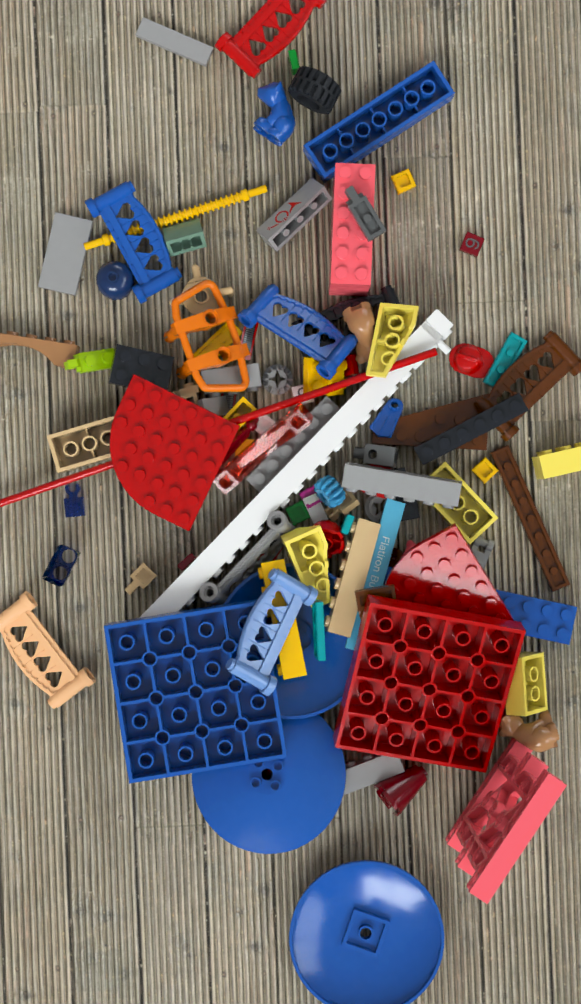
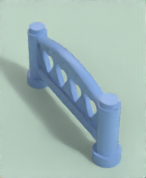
[225,568,318,696]

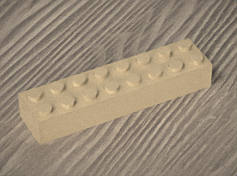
[47,392,199,473]

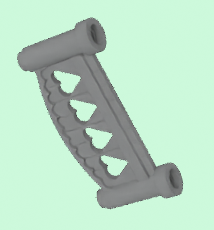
[199,511,297,605]

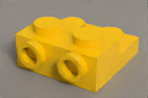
[303,356,347,396]

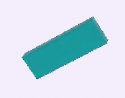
[482,331,528,388]
[312,599,326,661]

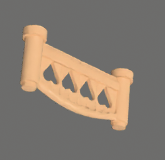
[0,591,96,709]

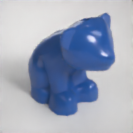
[253,81,296,147]

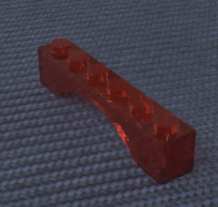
[213,402,313,495]

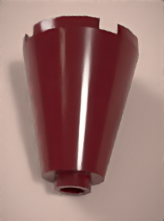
[373,765,428,817]

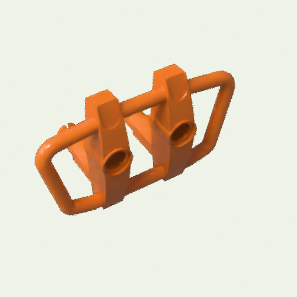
[164,280,251,392]

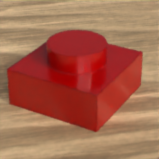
[344,354,359,377]

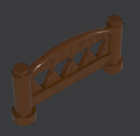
[474,330,581,442]

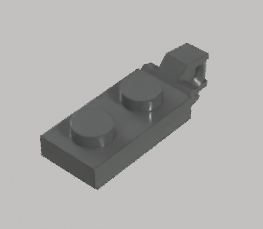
[345,186,387,242]

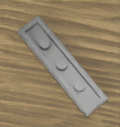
[135,17,214,67]

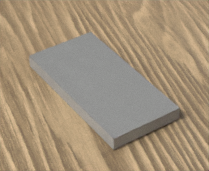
[38,212,94,296]

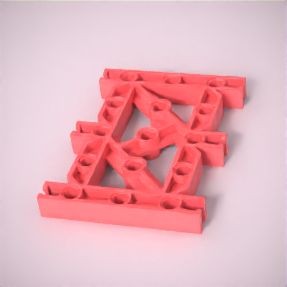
[445,738,567,904]

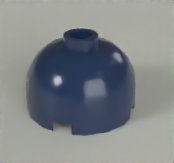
[96,261,135,300]

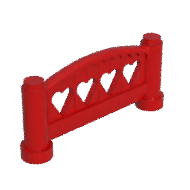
[215,0,327,79]

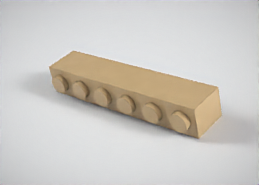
[324,518,381,638]

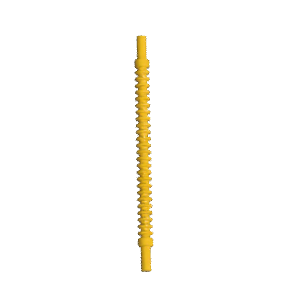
[83,185,268,250]

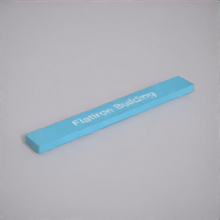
[345,498,405,650]

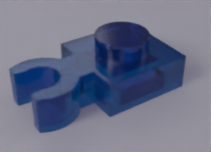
[64,484,86,518]

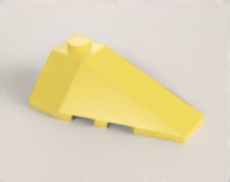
[366,302,419,378]
[280,525,330,608]

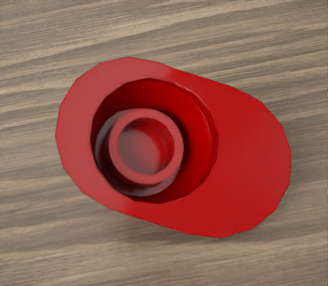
[449,343,494,378]

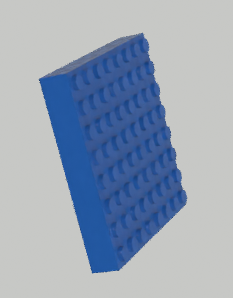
[104,599,287,784]

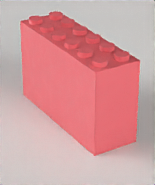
[328,163,376,296]

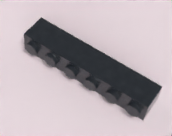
[414,392,529,465]

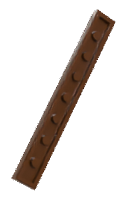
[490,445,570,592]

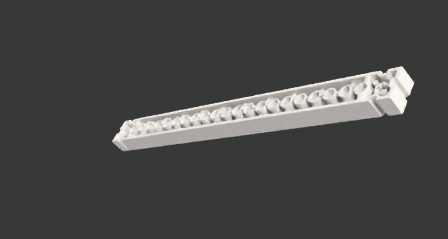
[140,309,453,618]

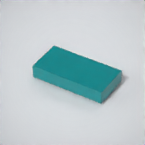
[341,514,355,535]

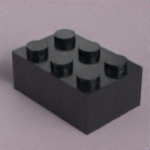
[108,344,174,390]

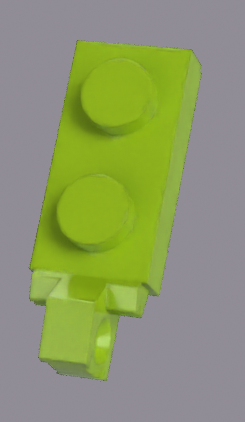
[64,348,114,374]

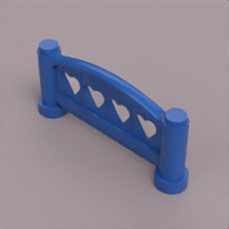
[84,181,183,304]
[237,284,358,380]

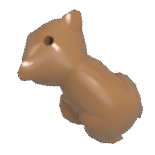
[342,302,376,364]
[498,710,559,752]

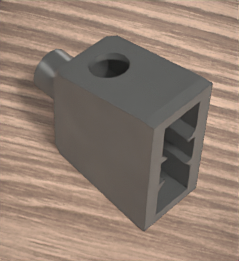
[353,444,399,468]

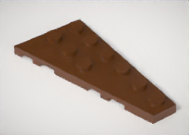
[372,393,489,451]

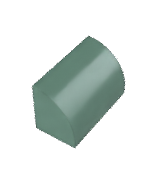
[162,218,207,257]

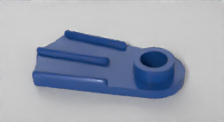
[370,398,403,438]

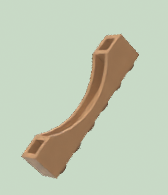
[0,331,80,370]

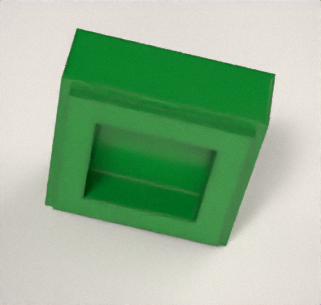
[288,49,300,76]
[285,500,310,525]

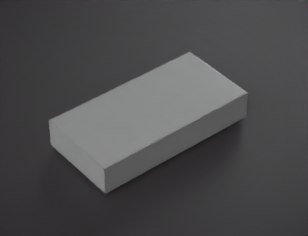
[197,396,229,416]

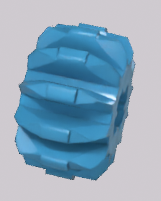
[314,475,346,508]

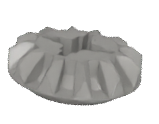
[262,364,293,395]
[364,495,393,523]

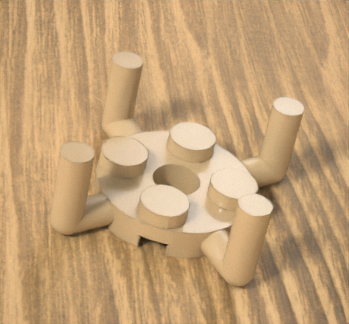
[169,264,234,331]

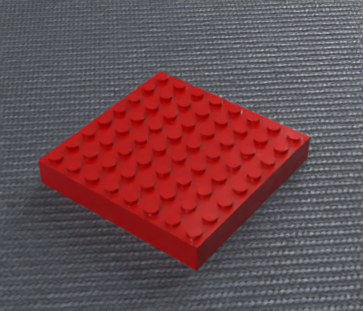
[333,594,526,773]

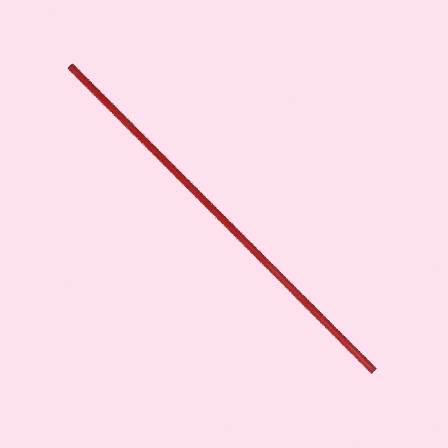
[0,348,438,507]

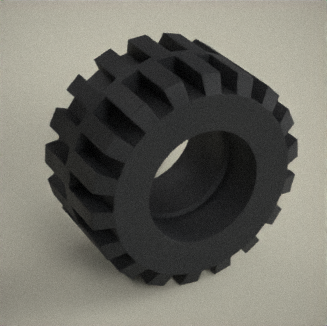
[288,66,341,114]

